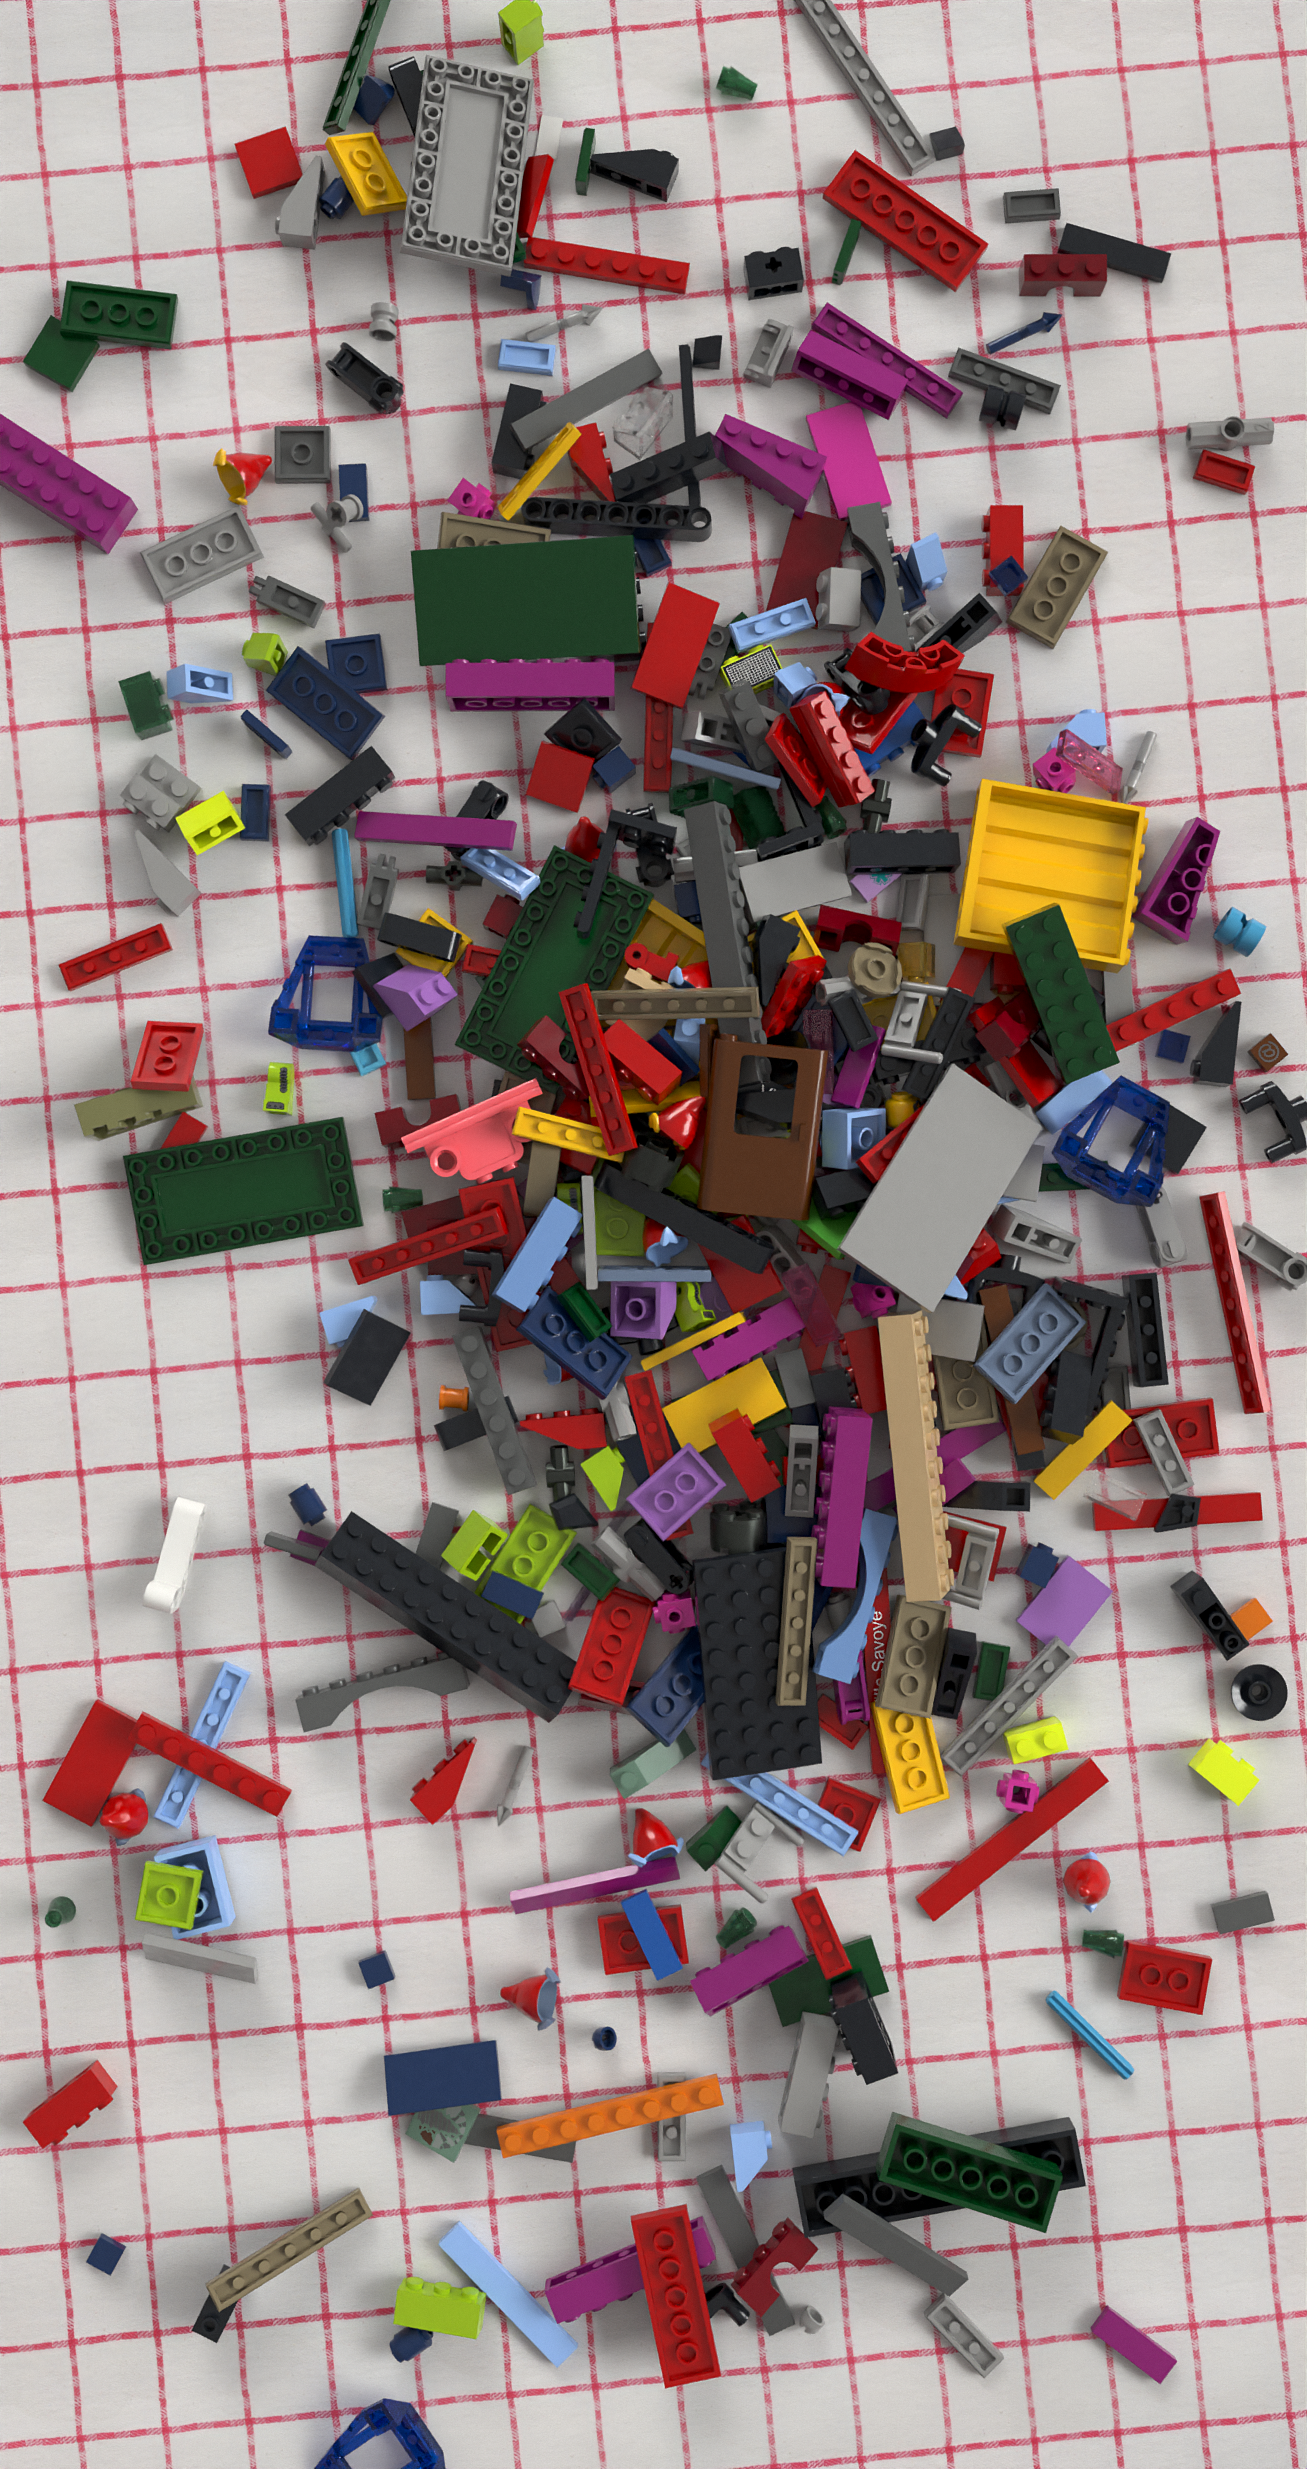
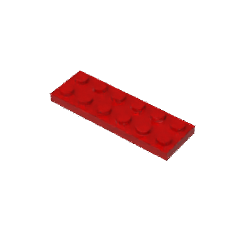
[822,150,989,292]
[458,1176,541,1352]
[631,2204,721,2389]

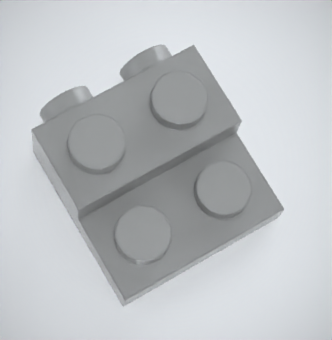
[120,754,202,832]

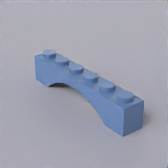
[812,1508,898,1684]

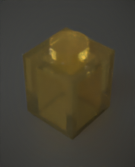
[898,942,935,983]

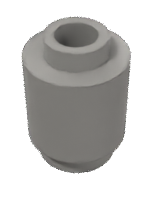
[825,1592,853,1631]

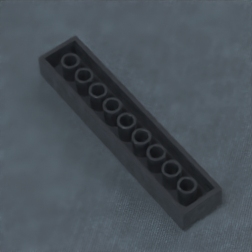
[315,1511,576,1723]
[792,2117,1086,2238]

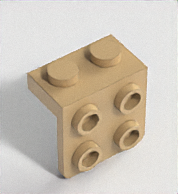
[605,968,676,1041]

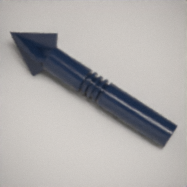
[986,312,1063,355]

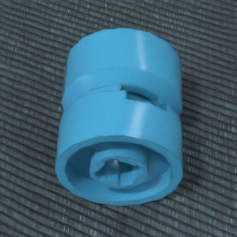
[1213,907,1266,957]

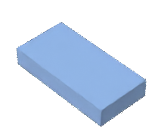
[498,339,556,376]

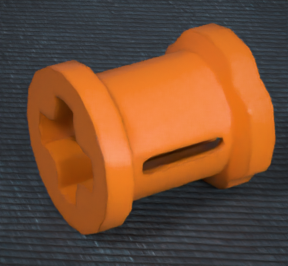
[439,1385,470,1412]

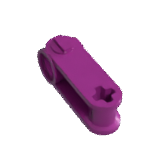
[832,1651,870,1725]

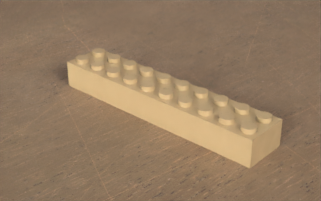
[878,1310,954,1602]

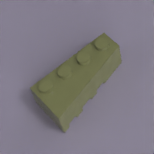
[74,1076,204,1141]

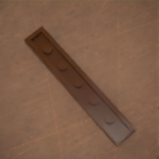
[978,1284,1046,1455]

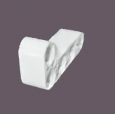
[143,1497,207,1614]

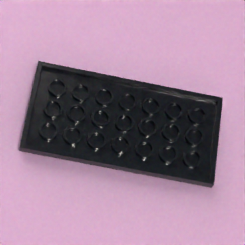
[692,1547,822,1780]

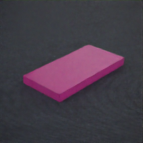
[806,402,892,521]

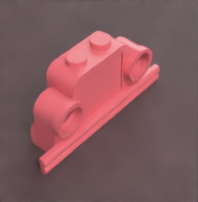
[401,1078,543,1184]

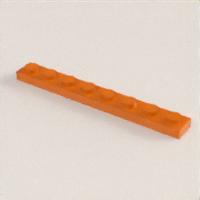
[496,2073,724,2158]

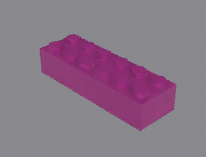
[0,414,138,554]
[446,658,615,712]
[811,1406,873,1588]

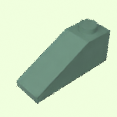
[610,1729,696,1799]

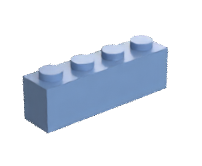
[492,1197,583,1313]

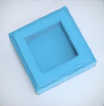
[349,1039,387,1077]

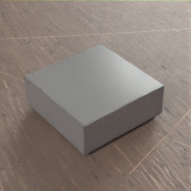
[532,1600,566,1638]

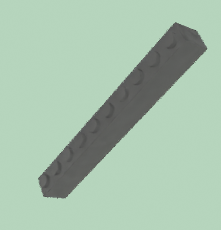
[684,801,771,1088]

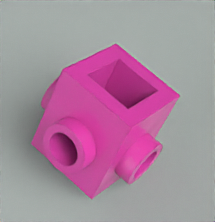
[447,478,497,519]
[1032,747,1077,793]
[850,1283,896,1320]
[653,1591,696,1634]
[996,1770,1039,1813]

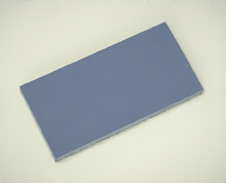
[670,747,782,790]
[598,1265,711,1282]
[972,1283,1086,1404]

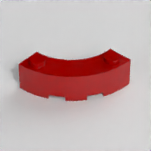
[844,632,965,693]

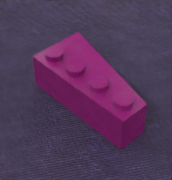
[715,414,827,519]
[1131,817,1221,945]
[691,1297,806,1381]

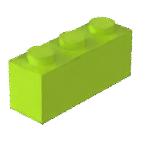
[393,2277,487,2340]

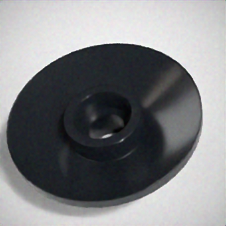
[767,1030,811,1085]
[1231,1664,1288,1721]

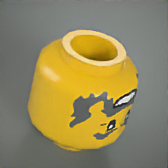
[885,1091,921,1128]

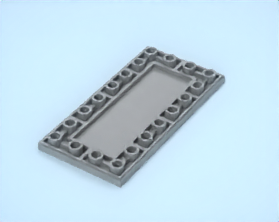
[400,55,534,276]
[837,1063,1042,1314]

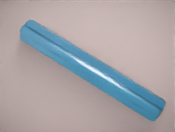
[331,829,359,938]
[1045,1990,1134,2080]

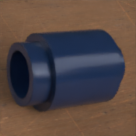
[319,175,354,219]
[288,1483,327,1527]
[389,2327,433,2363]

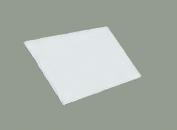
[535,115,563,161]

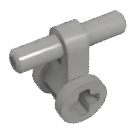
[310,494,363,552]

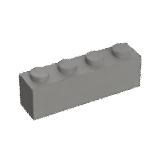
[778,2011,841,2138]

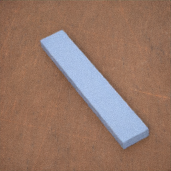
[153,1661,251,1829]
[701,1752,858,1857]
[438,2221,578,2368]

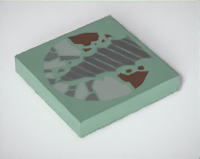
[405,2104,481,2163]

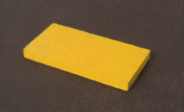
[662,1357,787,1453]
[870,1701,950,1814]

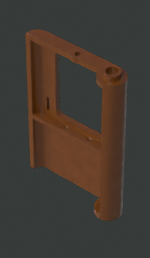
[697,1033,828,1220]

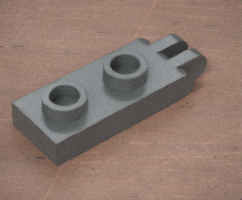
[248,576,326,629]
[688,623,732,700]
[357,853,399,930]

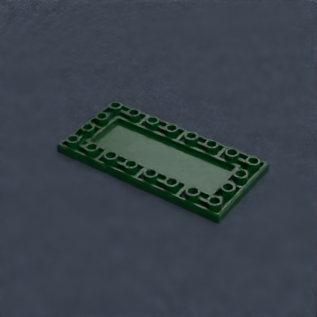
[411,535,640,666]
[454,845,654,1095]
[123,1117,364,1265]

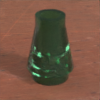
[715,66,758,101]
[814,796,847,839]
[382,1186,423,1214]
[45,1896,76,1928]
[716,1907,757,1949]
[1082,1930,1124,1959]

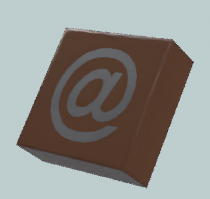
[1247,1033,1288,1073]

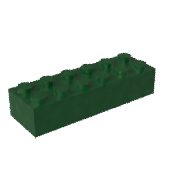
[1001,902,1120,1084]
[875,2112,1063,2233]

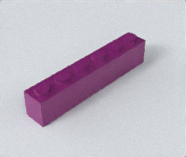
[545,2216,716,2324]

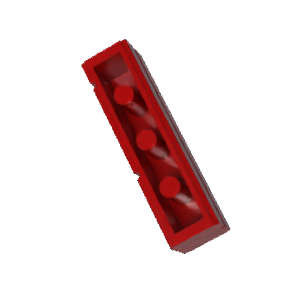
[789,691,875,808]

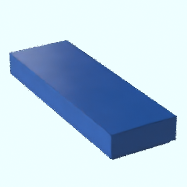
[621,1889,683,1981]

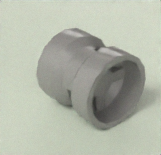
[369,302,399,341]

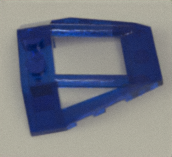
[268,935,383,1052]
[1051,1075,1170,1207]
[314,2398,446,2469]

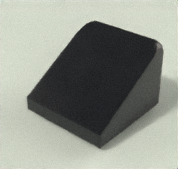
[929,126,965,161]
[692,335,722,370]

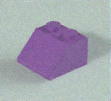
[373,964,458,1031]
[610,1281,676,1339]

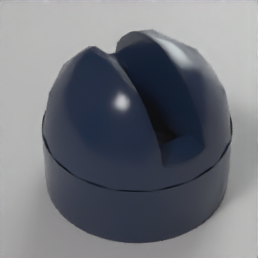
[592,2026,617,2051]

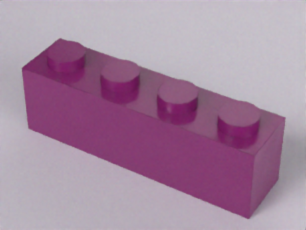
[791,330,909,420]
[690,1925,809,2017]

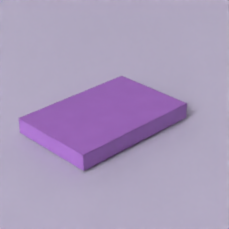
[626,1442,727,1541]
[1016,1555,1113,1647]

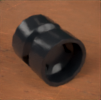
[978,385,1026,431]

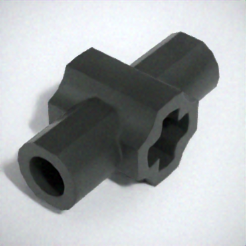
[860,779,892,833]
[426,861,483,891]
[546,1445,575,1502]

